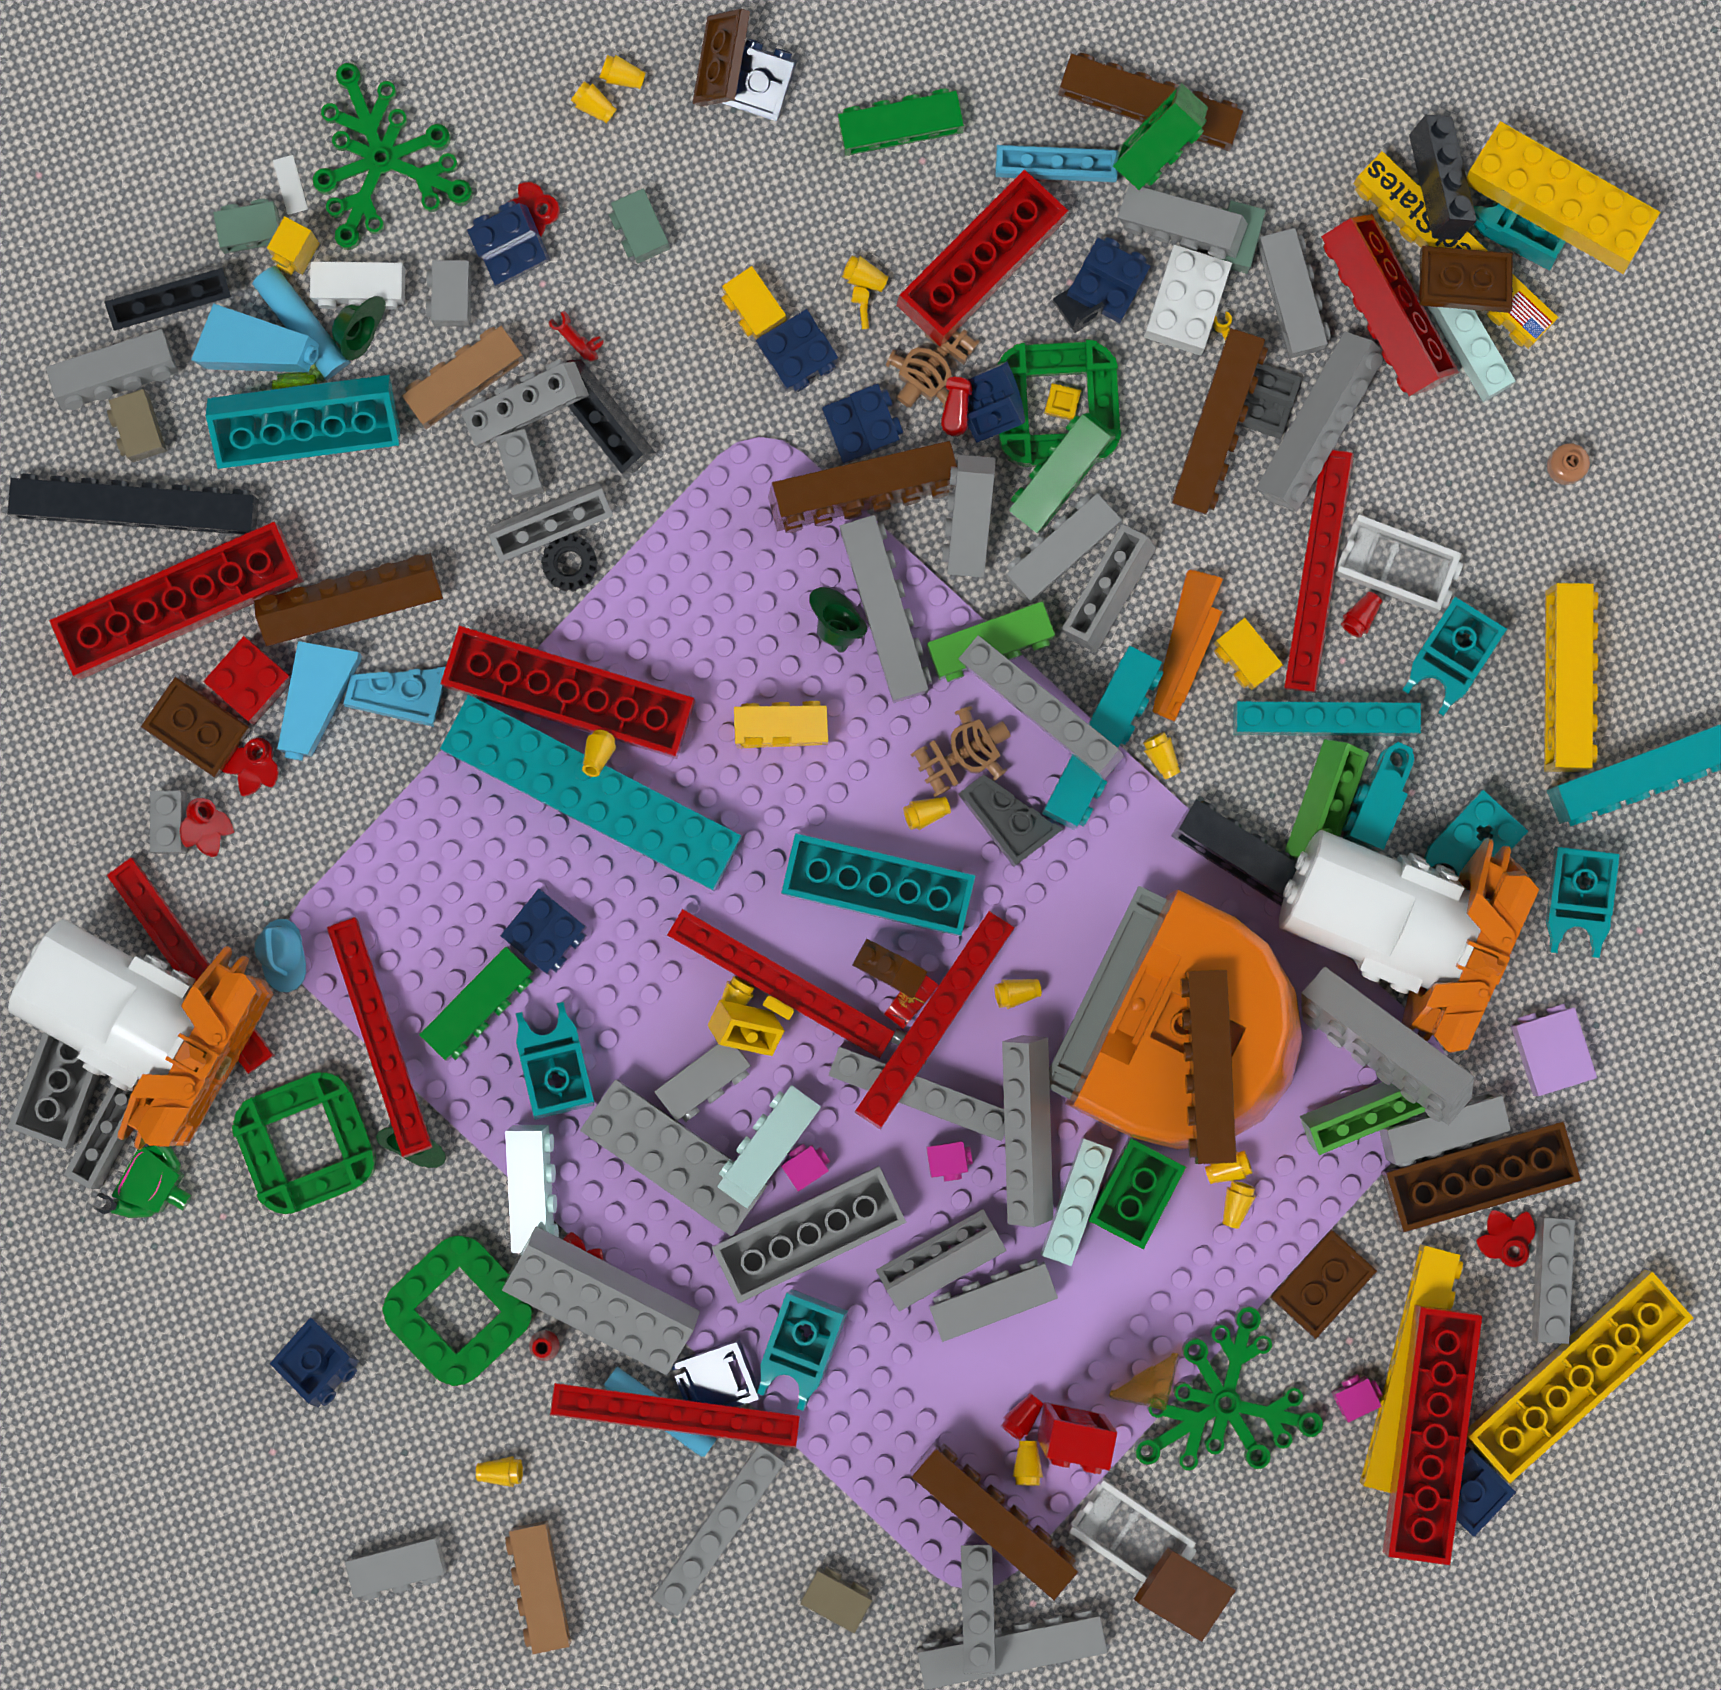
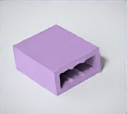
[1511,1004,1597,1096]

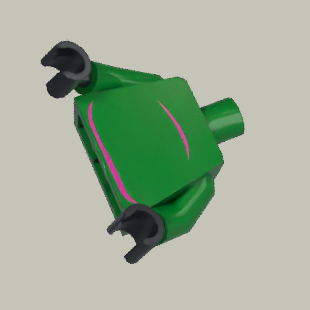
[93,1135,192,1218]

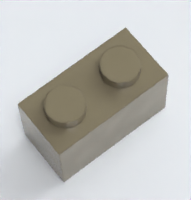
[107,389,167,462]
[800,1566,872,1634]

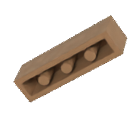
[402,326,525,430]
[505,1520,572,1654]

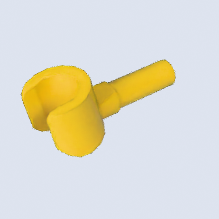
[851,286,869,330]
[1213,311,1232,340]

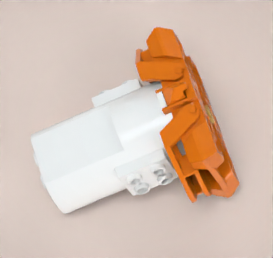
[1279,830,1539,1052]
[8,919,274,1150]

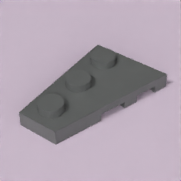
[958,775,1063,867]

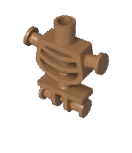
[886,329,980,408]
[910,706,1011,797]

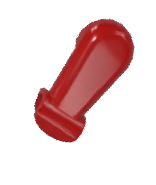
[548,311,604,362]
[941,376,973,437]

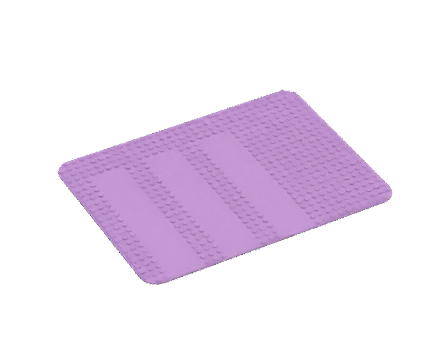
[289,437,1445,1588]

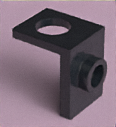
[1052,288,1105,333]

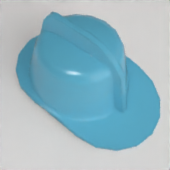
[254,919,306,992]

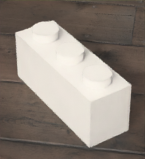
[310,262,406,310]

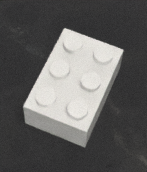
[1144,245,1232,356]

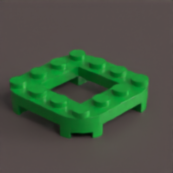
[997,340,1121,467]
[232,1072,376,1214]
[382,1235,533,1386]

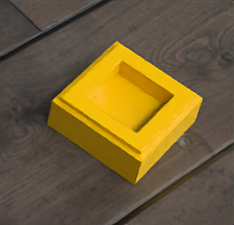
[1044,383,1081,420]
[763,996,795,1021]

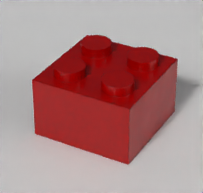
[203,636,291,725]

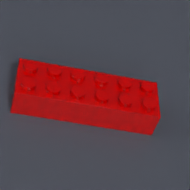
[896,169,1069,347]
[1321,214,1460,397]
[1037,1402,1118,1474]

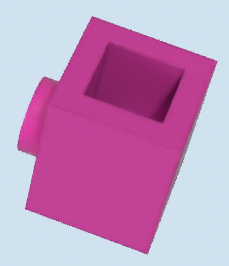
[926,1141,973,1182]
[781,1143,830,1192]
[1331,1374,1383,1423]

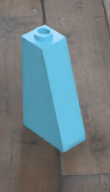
[191,303,320,372]
[277,641,362,761]

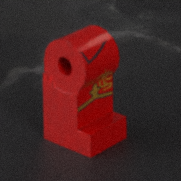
[884,975,939,1029]

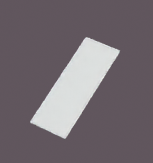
[273,155,308,215]

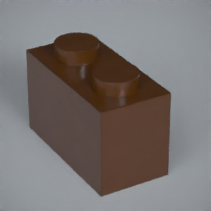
[852,938,928,999]

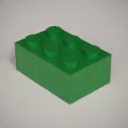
[1113,83,1208,190]
[1088,1137,1186,1250]

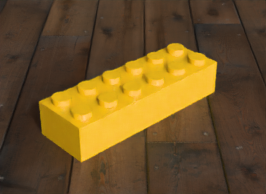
[1467,121,1660,274]
[1544,583,1598,773]

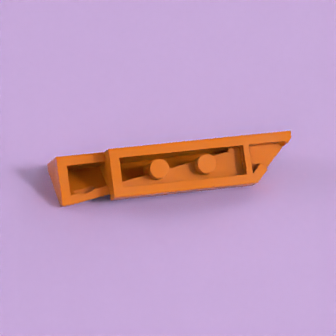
[1152,570,1223,722]

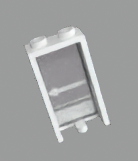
[1335,515,1463,614]
[1067,1478,1196,1583]

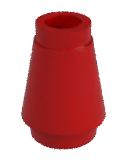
[1341,592,1383,638]
[529,1330,560,1361]
[1001,1393,1044,1441]

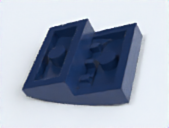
[966,361,1025,443]

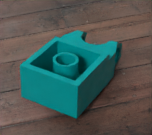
[1473,204,1566,271]
[1402,597,1507,717]
[1342,742,1414,853]
[1424,790,1529,876]
[1546,846,1620,958]
[516,1002,594,1120]
[757,1289,848,1411]

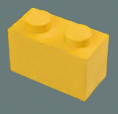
[267,216,320,275]
[721,266,787,340]
[1213,618,1283,691]
[707,1000,785,1056]

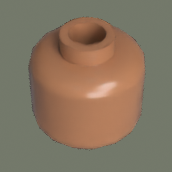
[1547,443,1590,485]

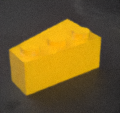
[734,701,828,749]

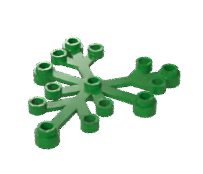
[313,63,473,250]
[1134,1305,1323,1471]

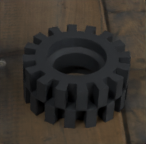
[541,534,598,592]

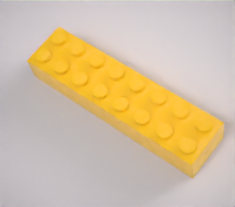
[1467,1270,1694,1483]

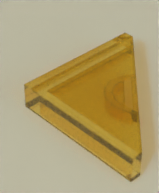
[1109,1352,1180,1411]

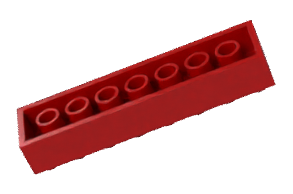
[49,522,304,680]
[440,625,695,759]
[1382,1305,1482,1565]

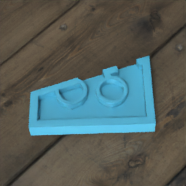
[344,667,445,727]

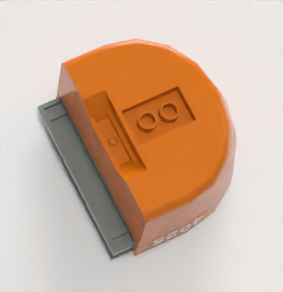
[1049,886,1303,1150]

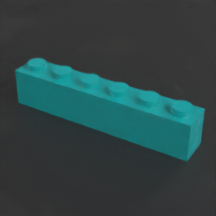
[1233,701,1421,736]

